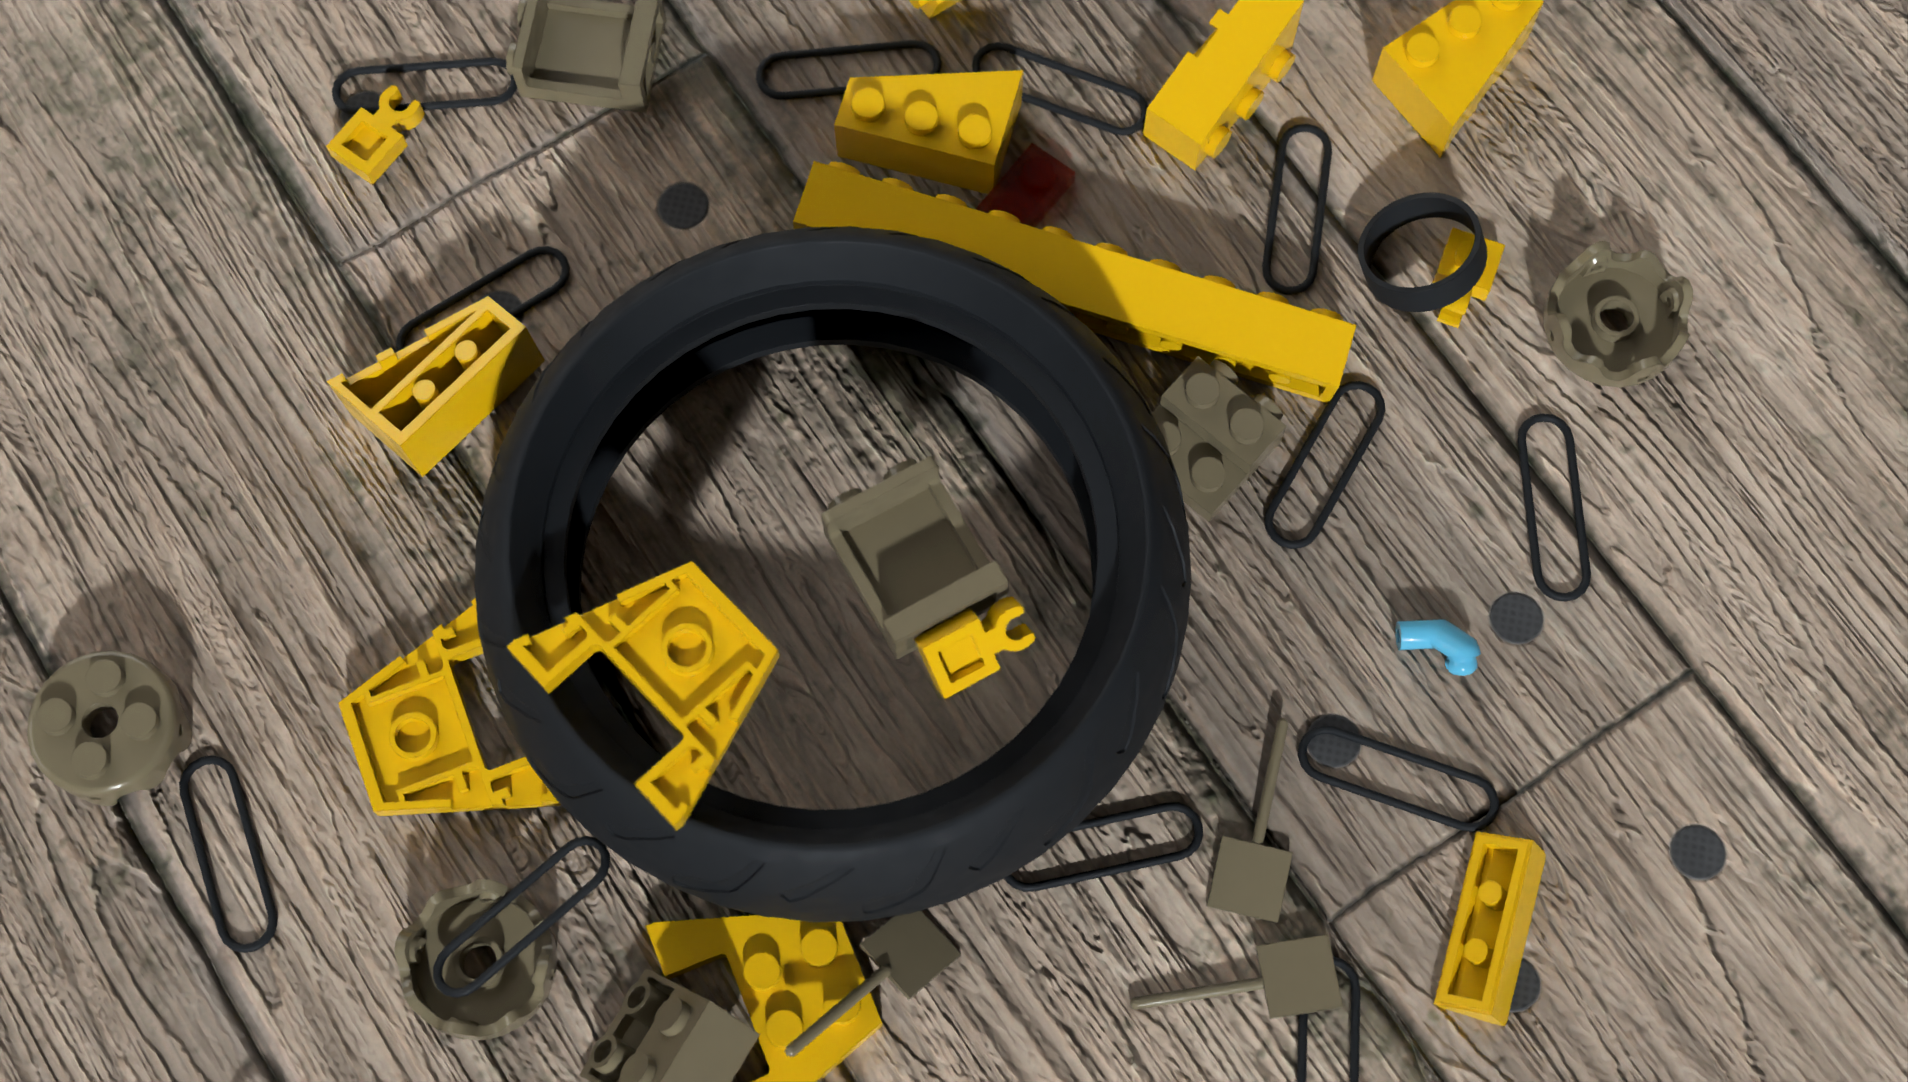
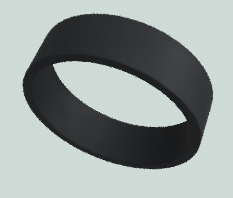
[1358,192,1487,312]

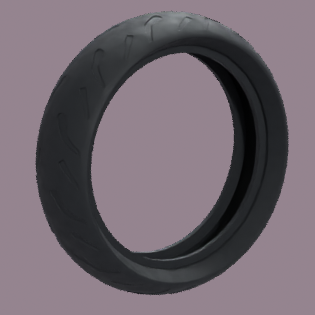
[474,226,1191,922]

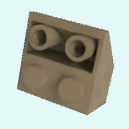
[580,968,760,1082]

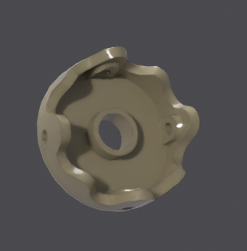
[1543,241,1693,388]
[27,650,192,806]
[394,879,557,1040]

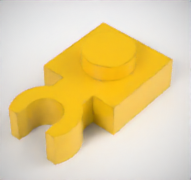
[326,85,425,185]
[913,596,1036,699]

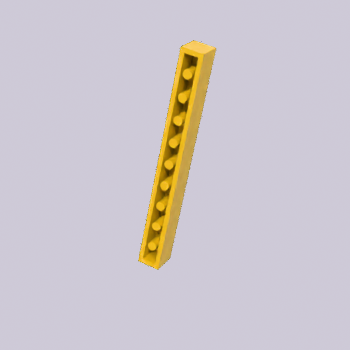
[793,161,1357,403]

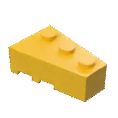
[1143,0,1304,170]
[1372,0,1544,158]
[834,70,1023,195]
[326,296,545,477]

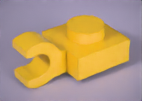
[1432,227,1505,328]

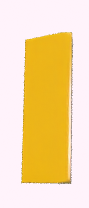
[1434,831,1546,1026]

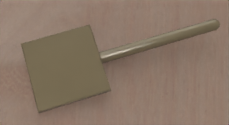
[1207,718,1293,923]
[785,910,961,1057]
[1130,934,1343,1019]

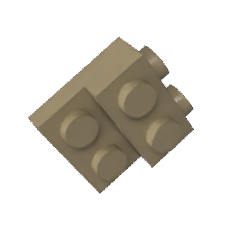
[1152,356,1286,522]

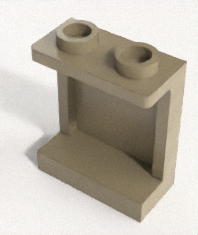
[506,0,666,113]
[821,456,1009,660]

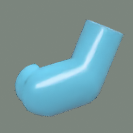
[1395,619,1481,676]

